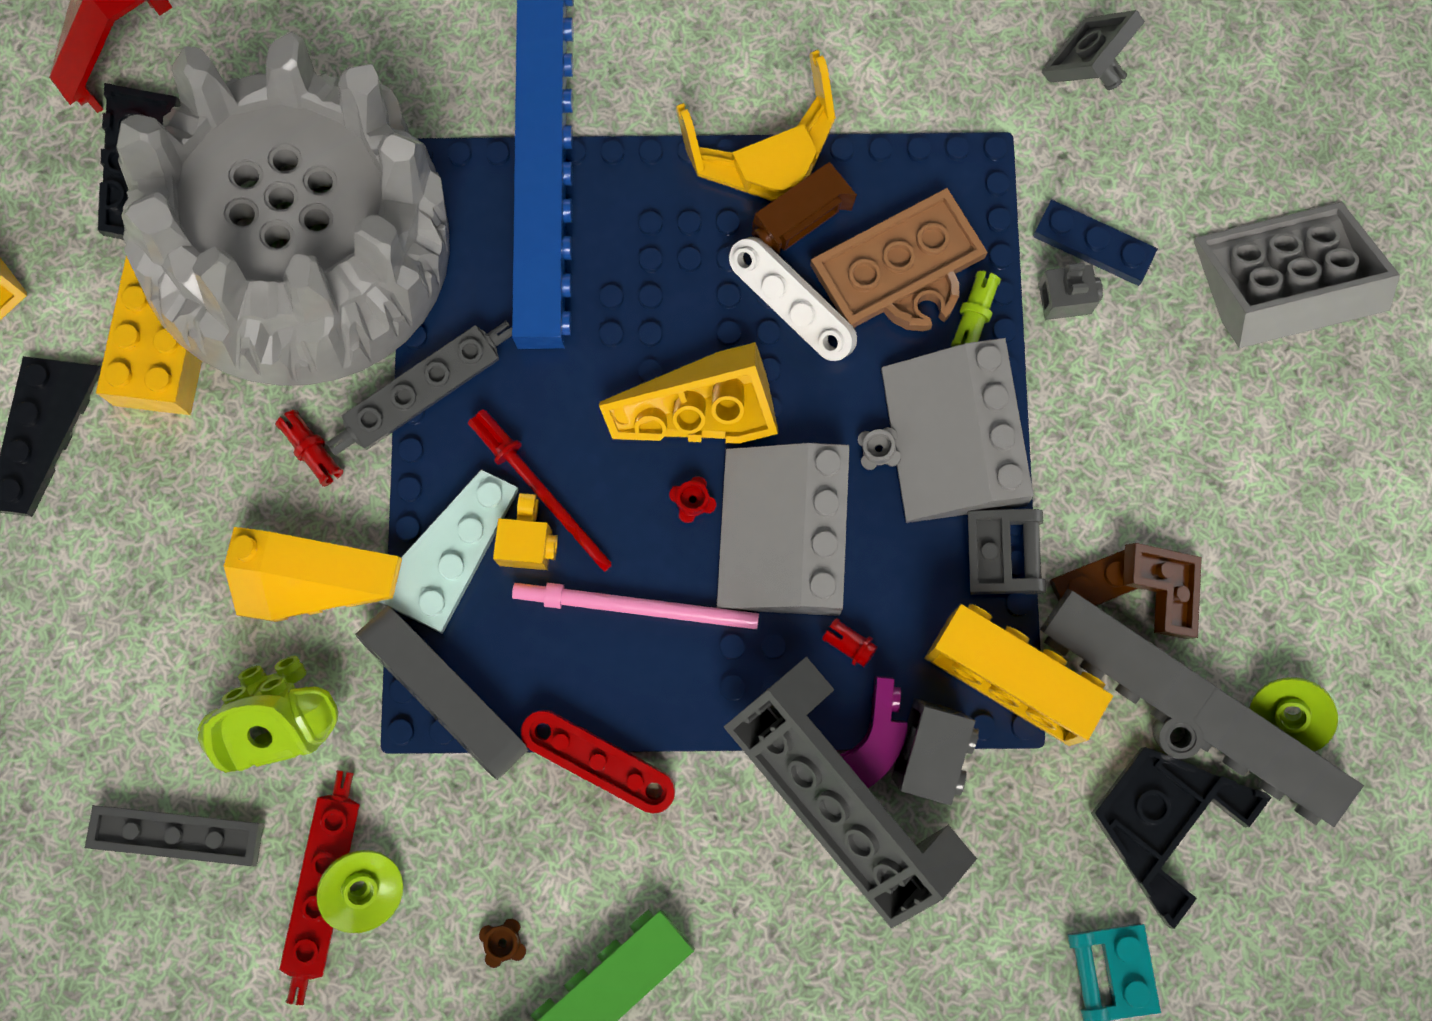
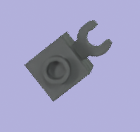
[1038,262,1103,320]

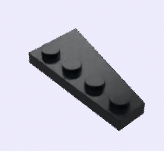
[98,83,181,240]
[0,356,101,517]

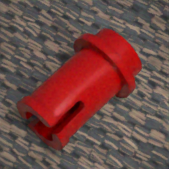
[822,618,878,667]

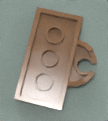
[810,188,987,331]

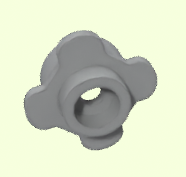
[858,427,901,470]

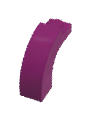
[839,675,908,788]

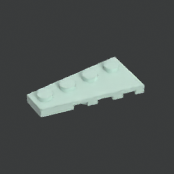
[378,470,518,634]

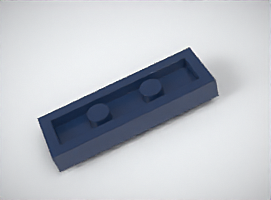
[1033,199,1158,286]

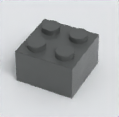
[891,698,979,806]

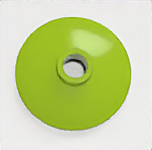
[1249,677,1338,752]
[316,850,403,933]

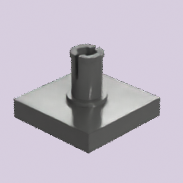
[1041,10,1145,90]

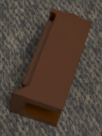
[752,161,857,255]

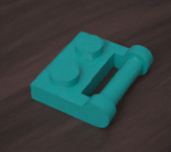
[1067,924,1161,1021]

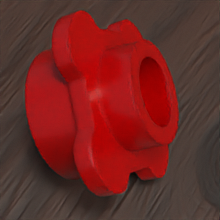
[669,476,716,523]

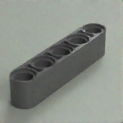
[355,606,528,780]

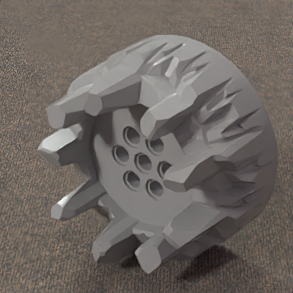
[117,32,450,386]

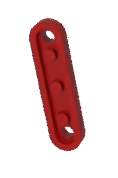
[521,710,675,814]

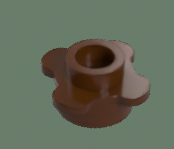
[479,918,527,968]

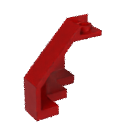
[49,0,173,113]

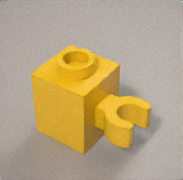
[493,493,558,571]

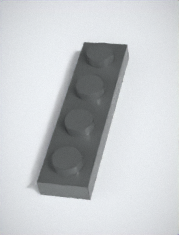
[84,805,264,866]

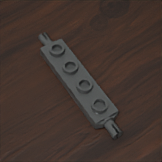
[326,320,512,456]

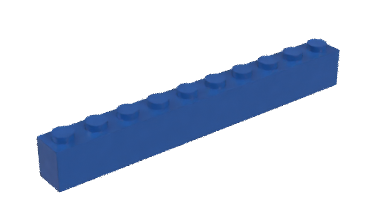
[512,0,574,349]

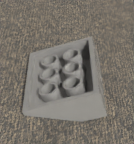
[1194,202,1400,348]
[881,338,1034,523]
[717,443,849,616]

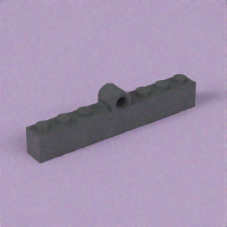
[1040,589,1364,827]

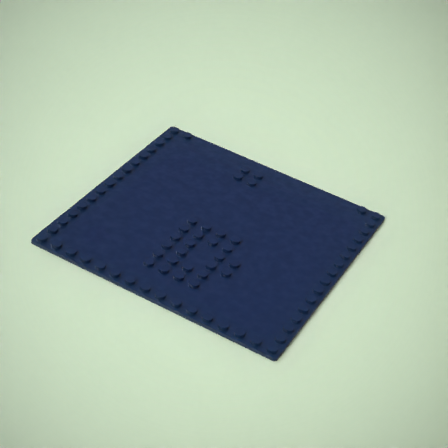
[380,132,1045,754]

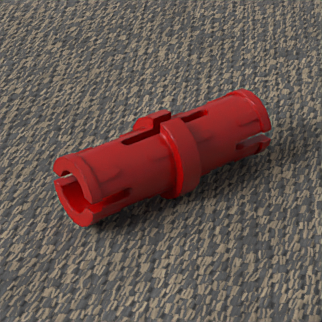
[275,409,344,487]

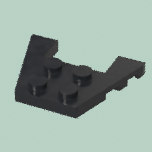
[1091,747,1272,929]

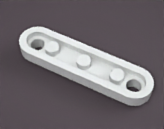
[729,237,857,361]

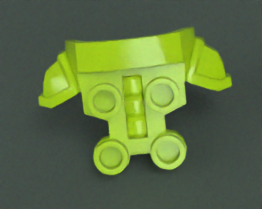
[197,656,339,773]

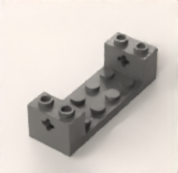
[724,656,977,929]

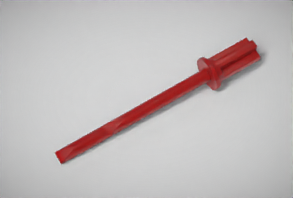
[468,409,612,572]

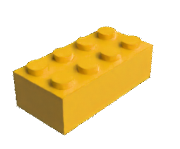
[96,256,202,415]
[924,604,1114,746]

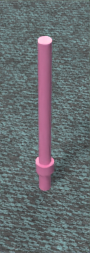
[512,582,759,630]

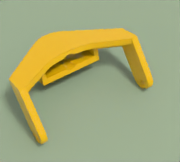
[676,50,835,201]

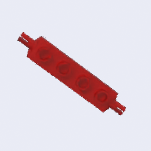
[279,770,360,1005]

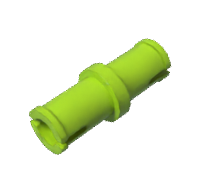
[951,271,1001,347]

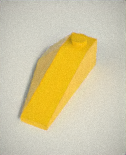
[599,342,778,443]
[224,527,402,622]

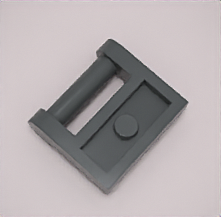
[968,509,1046,595]

